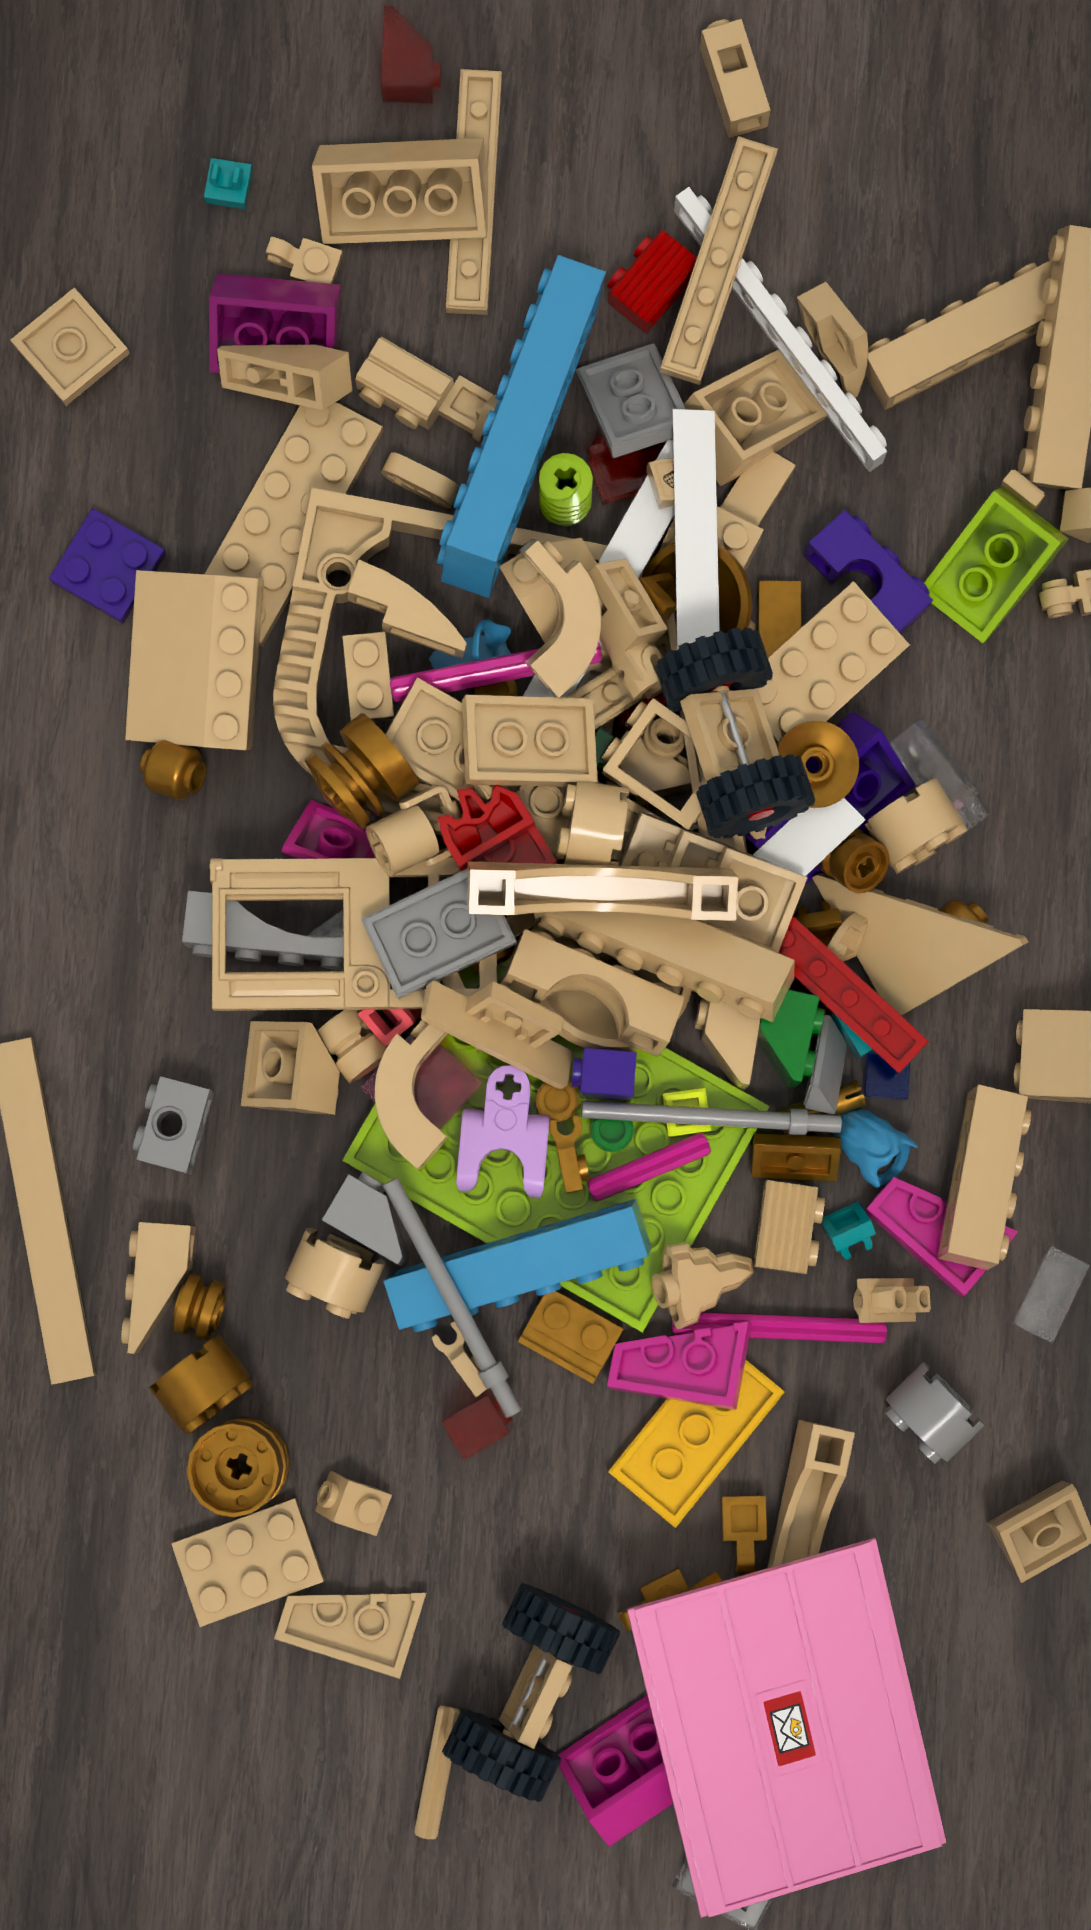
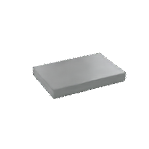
[576,343,686,458]
[361,869,518,999]

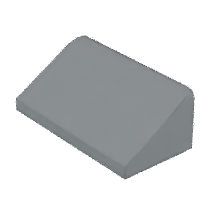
[803,1015,847,1114]

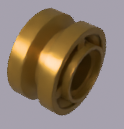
[172,1273,226,1341]

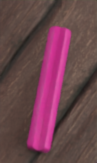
[587,1133,711,1201]

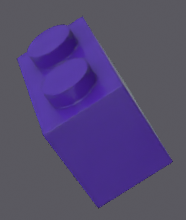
[572,1048,637,1102]

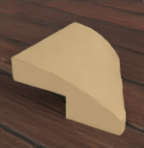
[797,282,868,398]

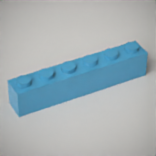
[383,1199,652,1332]

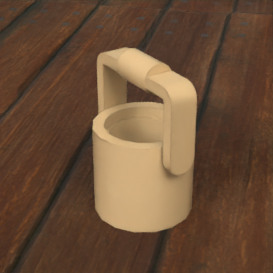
[366,785,462,877]

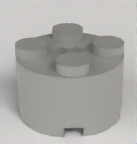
[885,1362,985,1464]

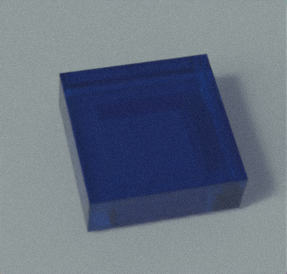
[864,1053,910,1100]

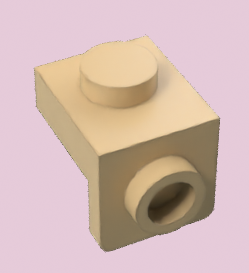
[316,1471,392,1536]

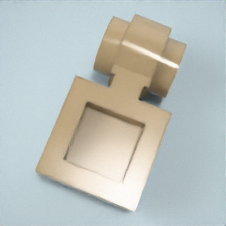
[1039,569,1091,618]

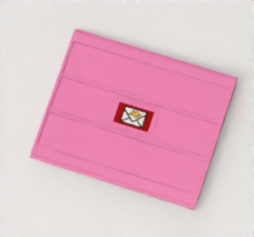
[627,1538,946,1918]

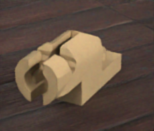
[588,558,668,702]

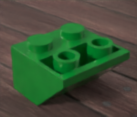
[757,990,825,1088]

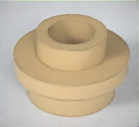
[643,718,685,759]

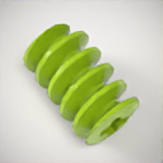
[539,453,593,527]

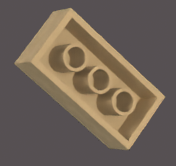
[755,581,910,746]

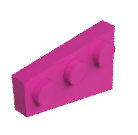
[864,1177,1018,1297]
[607,1321,752,1410]

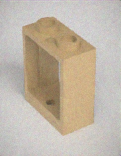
[602,698,707,830]

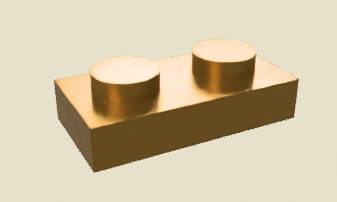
[751,1133,841,1182]

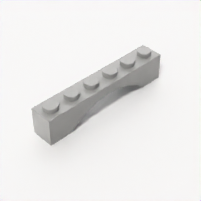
[182,891,344,970]

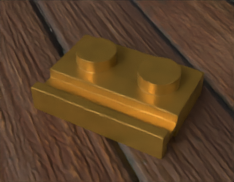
[518,1291,624,1384]

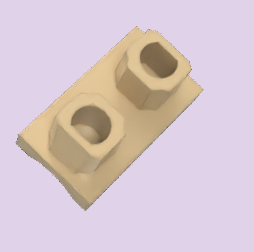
[853,1278,931,1323]

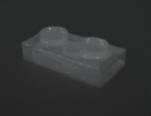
[1011,1246,1090,1343]

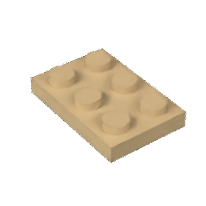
[462,695,598,787]
[171,1498,325,1627]

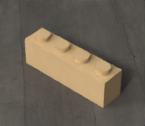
[937,1084,1031,1270]

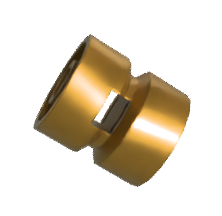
[816,828,889,893]

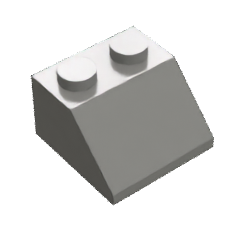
[322,1172,407,1266]

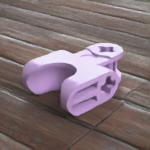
[456,1065,550,1199]

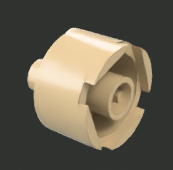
[864,779,968,874]
[555,781,629,866]
[285,1228,386,1319]

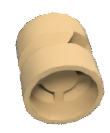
[317,1010,389,1084]

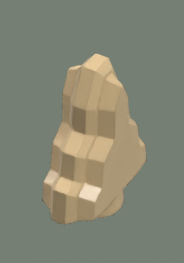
[651,1242,754,1329]

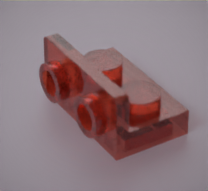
[587,436,667,505]

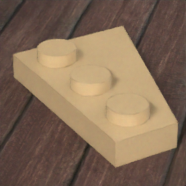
[274,1593,426,1679]

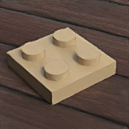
[10,287,130,406]

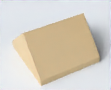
[987,1480,1091,1583]

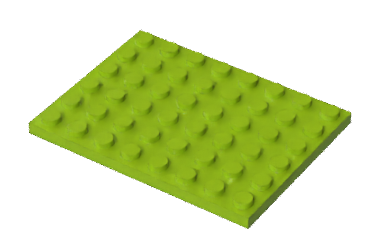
[342,959,770,1333]

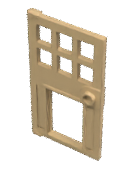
[209,858,497,1011]

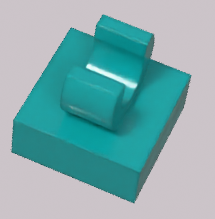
[204,158,253,210]
[821,1201,876,1260]

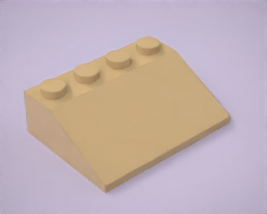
[125,570,264,750]

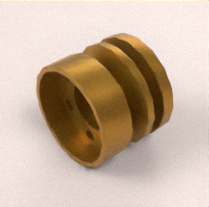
[304,713,420,830]
[187,1417,291,1517]

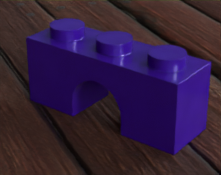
[803,510,933,634]

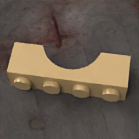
[500,929,685,1057]

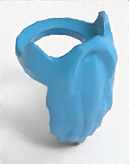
[429,620,511,669]
[832,1109,918,1188]

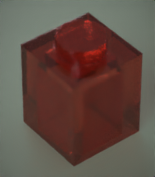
[442,1394,513,1460]

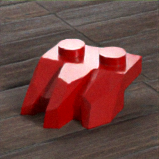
[437,785,558,872]

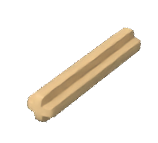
[414,1706,460,1839]

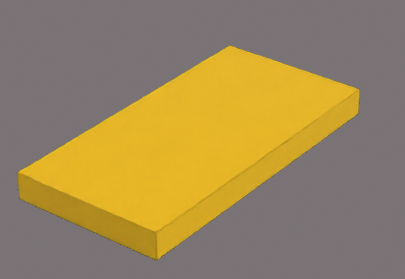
[608,1360,785,1528]

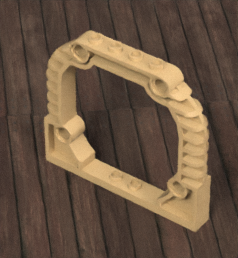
[273,487,642,836]

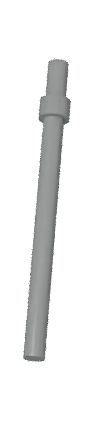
[581,1100,842,1135]
[382,1177,522,1418]

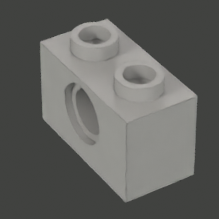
[133,1076,215,1175]

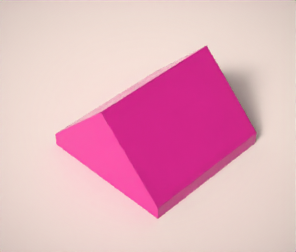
[282,800,376,859]

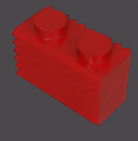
[607,230,697,334]

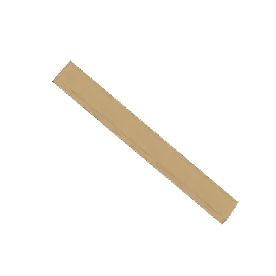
[0,1037,96,1385]

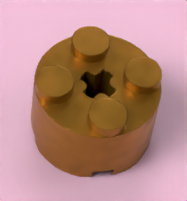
[149,1334,254,1435]

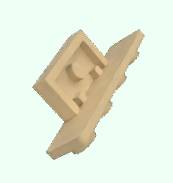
[421,981,572,1089]

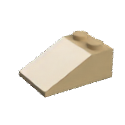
[684,349,828,486]

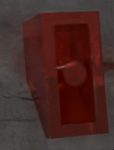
[381,6,441,103]

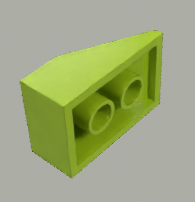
[924,487,1069,643]

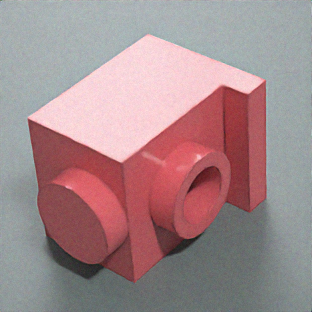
[357,985,422,1047]

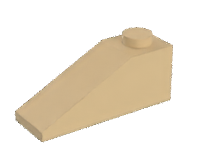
[217,345,352,410]

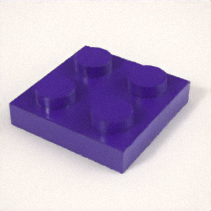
[49,508,166,624]

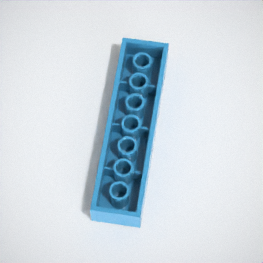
[437,255,606,598]

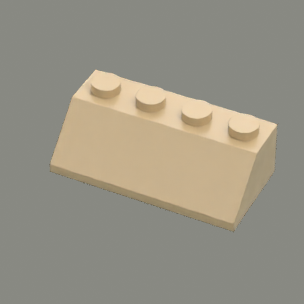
[312,138,488,244]

